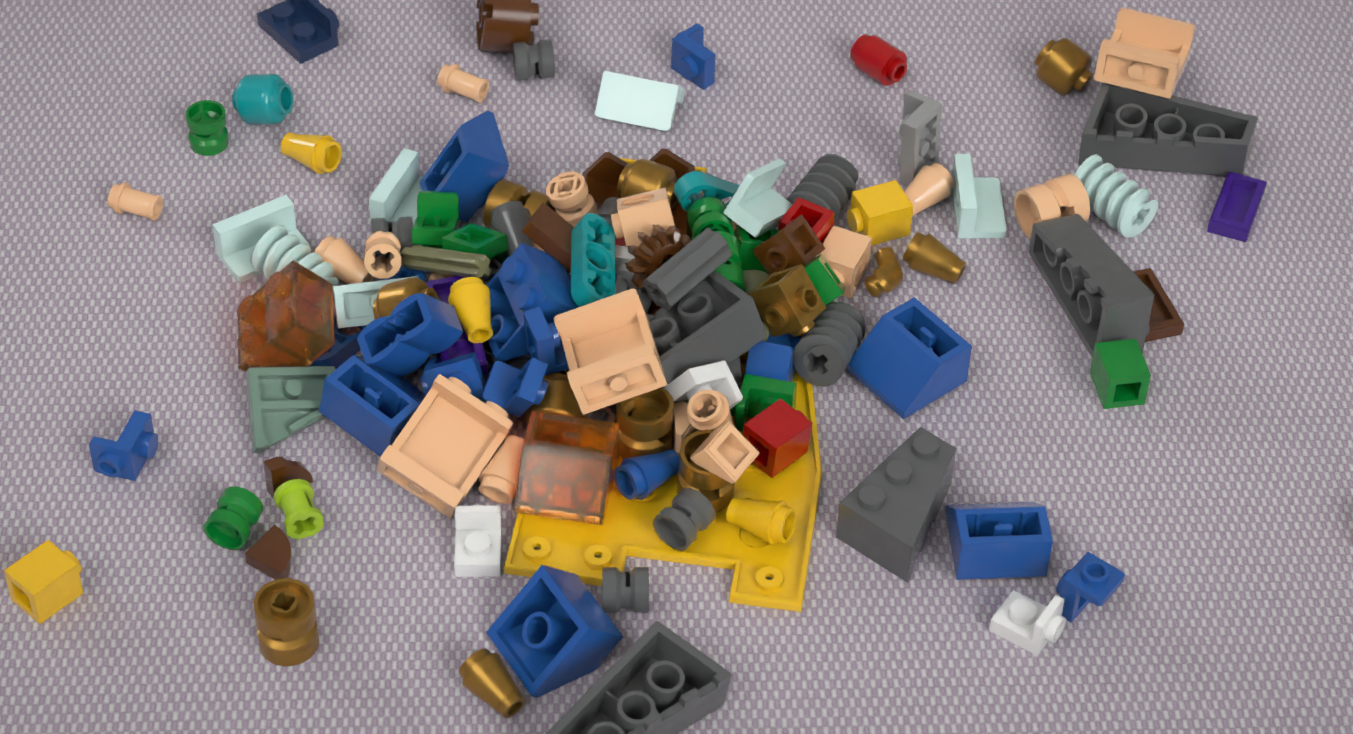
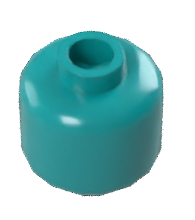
[232,74,294,125]

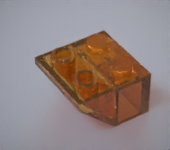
[237,260,335,372]
[514,411,620,525]

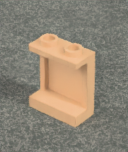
[1094,8,1195,99]
[554,288,667,415]
[376,374,513,519]

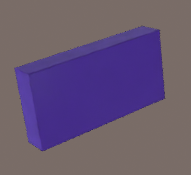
[1207,171,1267,242]

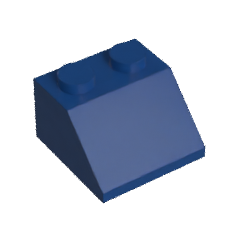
[486,565,624,698]

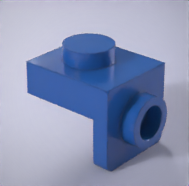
[671,23,716,90]
[421,352,486,400]
[480,357,549,418]
[89,410,158,481]
[1056,552,1125,623]

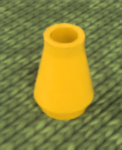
[281,132,342,174]
[448,277,493,343]
[726,497,797,545]

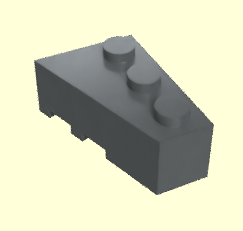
[836,427,956,583]

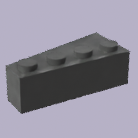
[546,620,732,734]

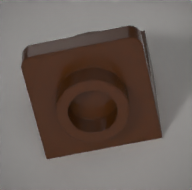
[753,214,825,276]

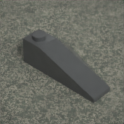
[646,271,767,384]

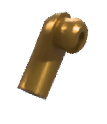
[864,247,903,297]

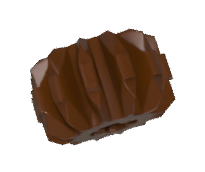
[625,224,692,295]

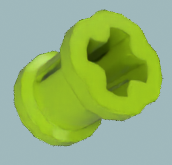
[273,479,324,539]

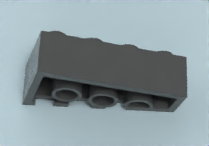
[1078,82,1258,176]
[1029,214,1154,357]

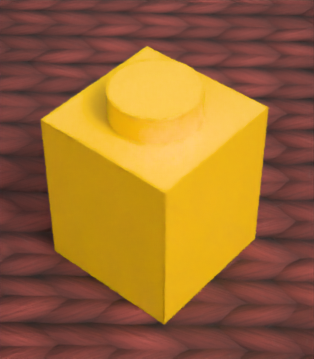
[847,180,913,246]
[4,540,83,624]

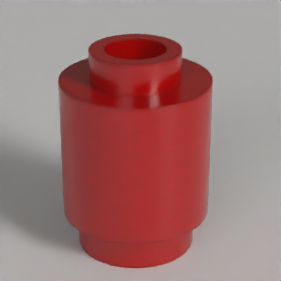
[850,34,907,86]

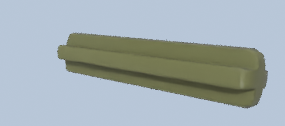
[401,245,492,279]

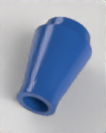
[614,449,680,500]

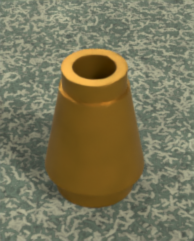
[902,232,967,284]
[459,648,526,718]

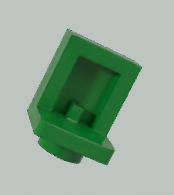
[412,191,459,249]

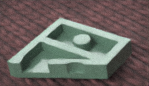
[246,366,335,453]

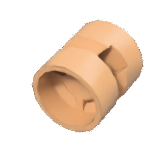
[1014,173,1090,239]

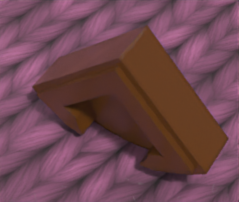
[263,457,313,499]
[245,525,292,579]

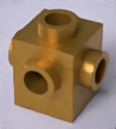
[749,264,826,338]

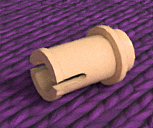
[437,63,490,103]
[108,182,163,221]

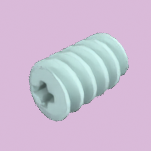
[1075,154,1159,238]
[250,225,339,313]

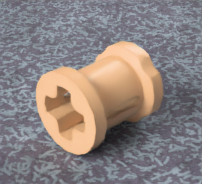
[364,231,401,279]

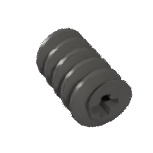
[786,154,858,219]
[793,302,866,387]

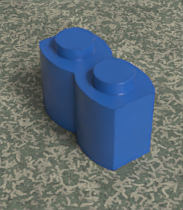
[357,293,463,376]

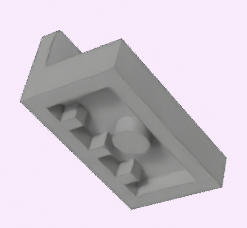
[898,90,942,187]

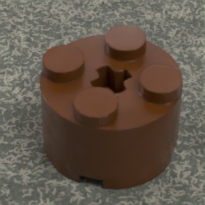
[476,0,539,53]

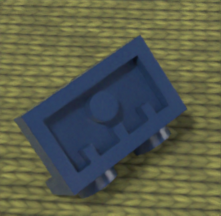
[257,0,339,64]

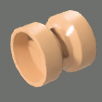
[546,171,598,227]

